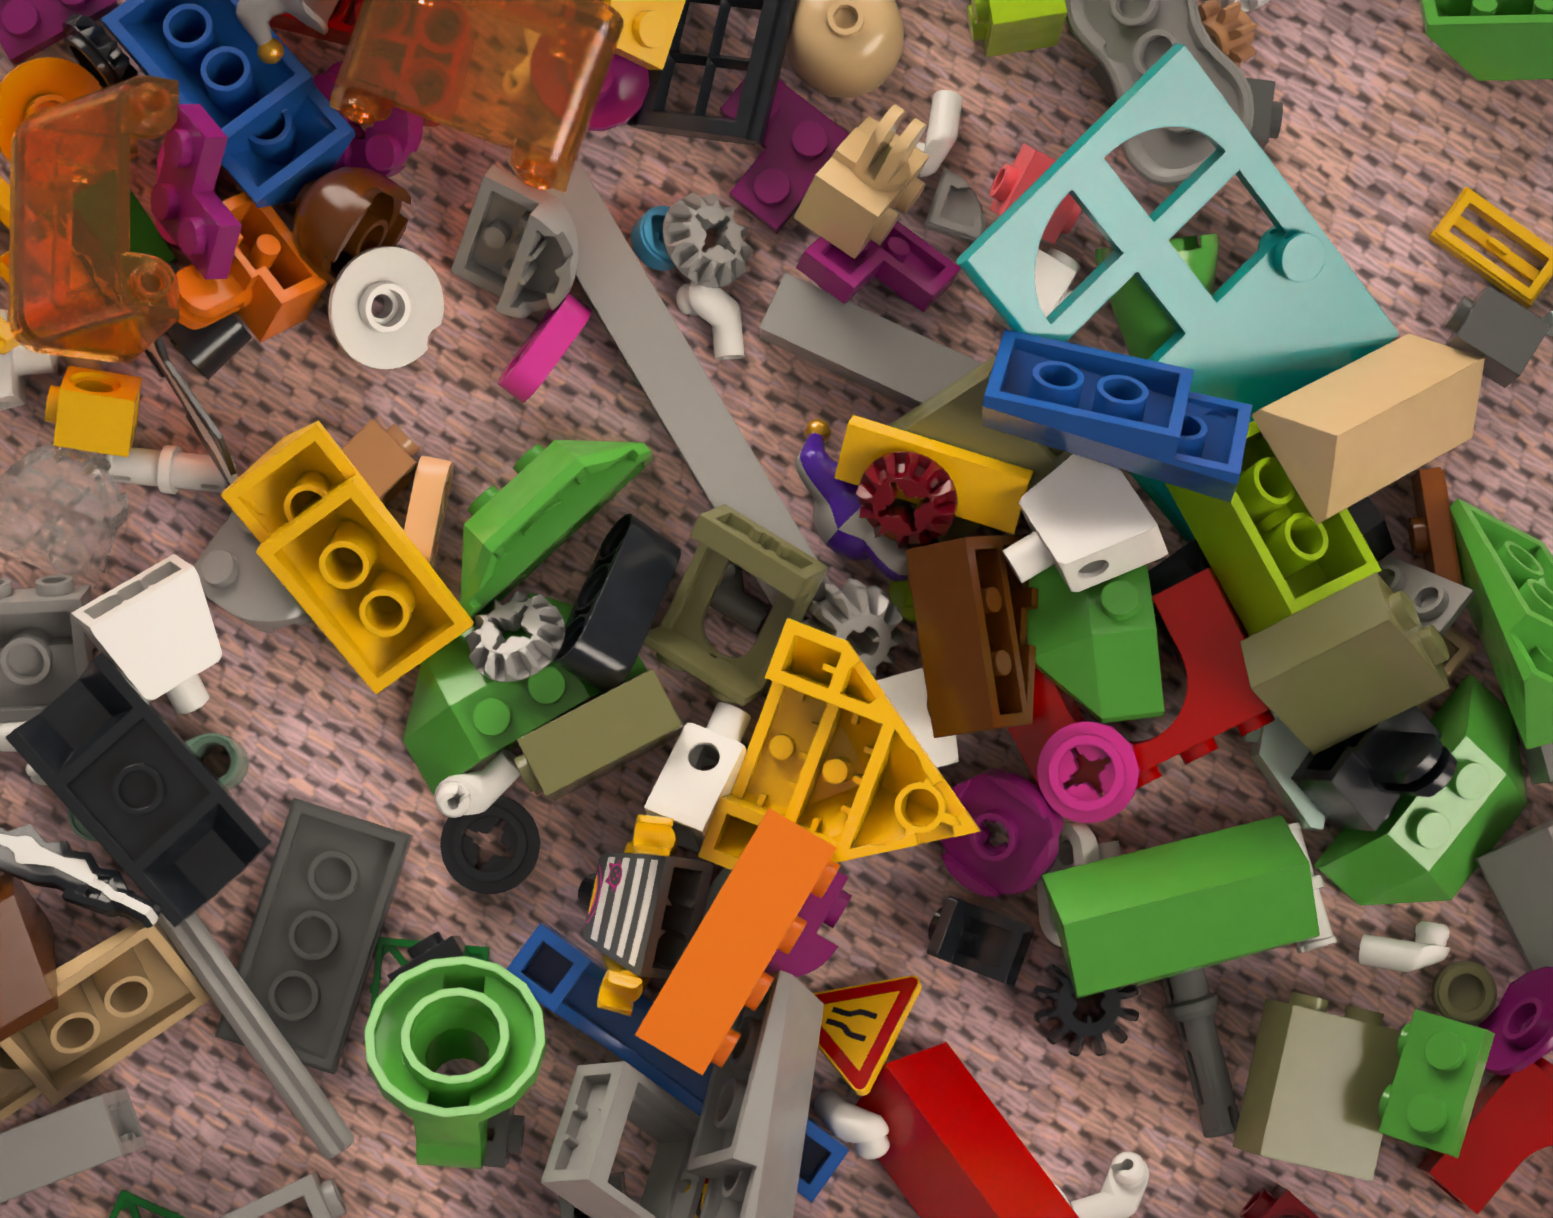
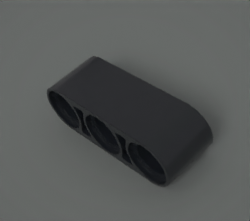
[553,513,681,694]

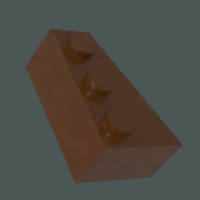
[905,534,1038,738]

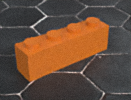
[635,808,841,1076]

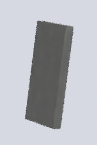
[215,798,413,1074]

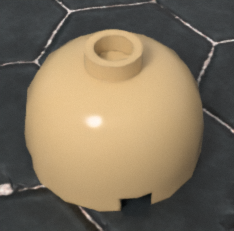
[786,0,904,98]

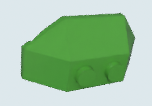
[1418,0,1553,81]
[460,440,654,626]
[1026,531,1165,723]
[403,593,647,795]
[1314,674,1528,906]

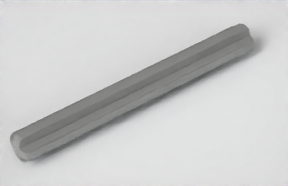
[157,912,354,1159]

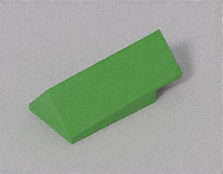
[1450,498,1553,749]
[1041,815,1320,999]

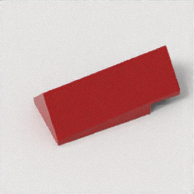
[856,1042,1079,1218]

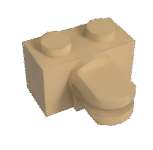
[793,104,929,259]

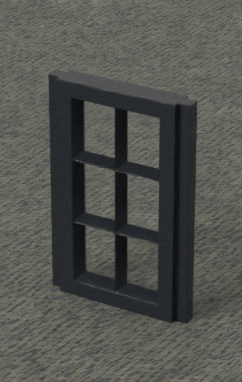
[627,0,797,145]

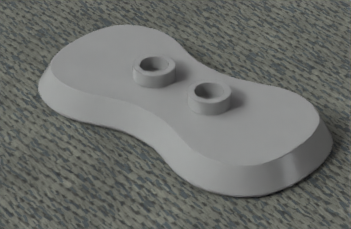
[1065,0,1254,186]

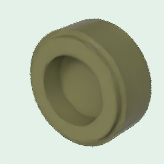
[1431,961,1497,1024]

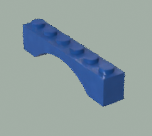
[507,923,849,1203]

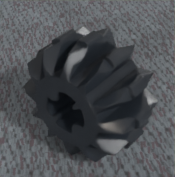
[1033,963,1139,1056]

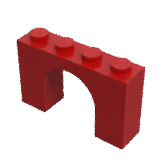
[1008,568,1275,796]
[1417,1057,1553,1215]

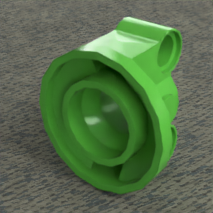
[364,956,546,1169]

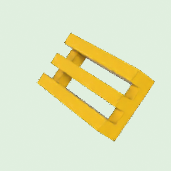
[1428,186,1553,309]

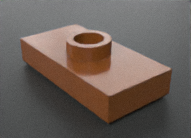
[1408,467,1462,585]

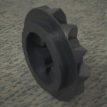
[62,14,141,100]
[440,796,541,894]

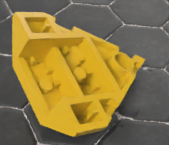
[698,618,981,870]

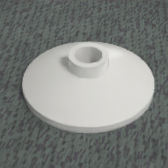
[328,246,444,369]

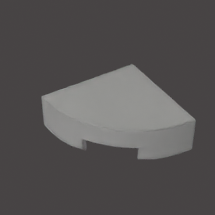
[924,168,985,244]

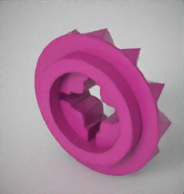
[1037,721,1140,823]

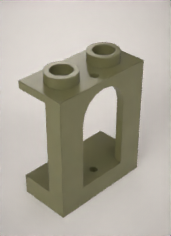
[643,504,829,706]

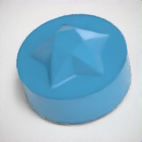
[631,206,676,271]

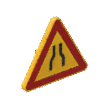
[813,975,922,1096]

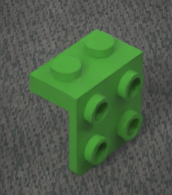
[1378,1009,1495,1158]

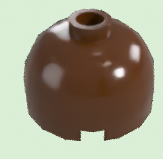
[293,167,411,288]

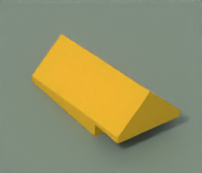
[220,420,474,694]

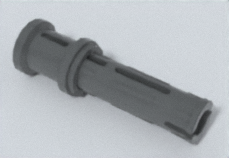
[1161,968,1240,1138]

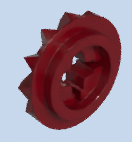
[856,451,958,549]

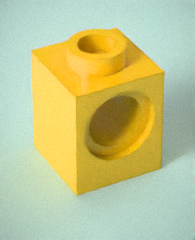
[45,365,143,457]

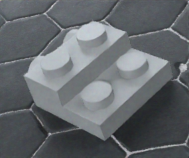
[0,575,95,723]

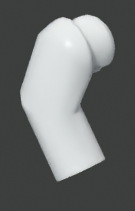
[1359,921,1450,972]
[1070,1151,1149,1218]

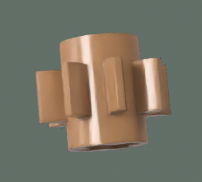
[1198,0,1257,69]

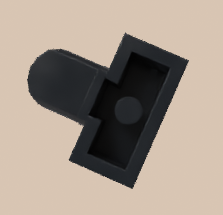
[1291,705,1457,832]

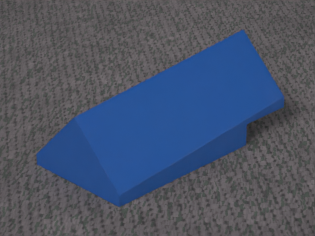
[101,0,355,208]
[982,329,1252,502]

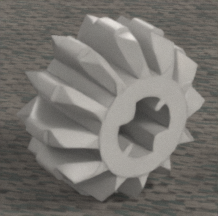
[801,578,906,680]

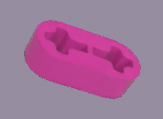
[497,293,592,403]

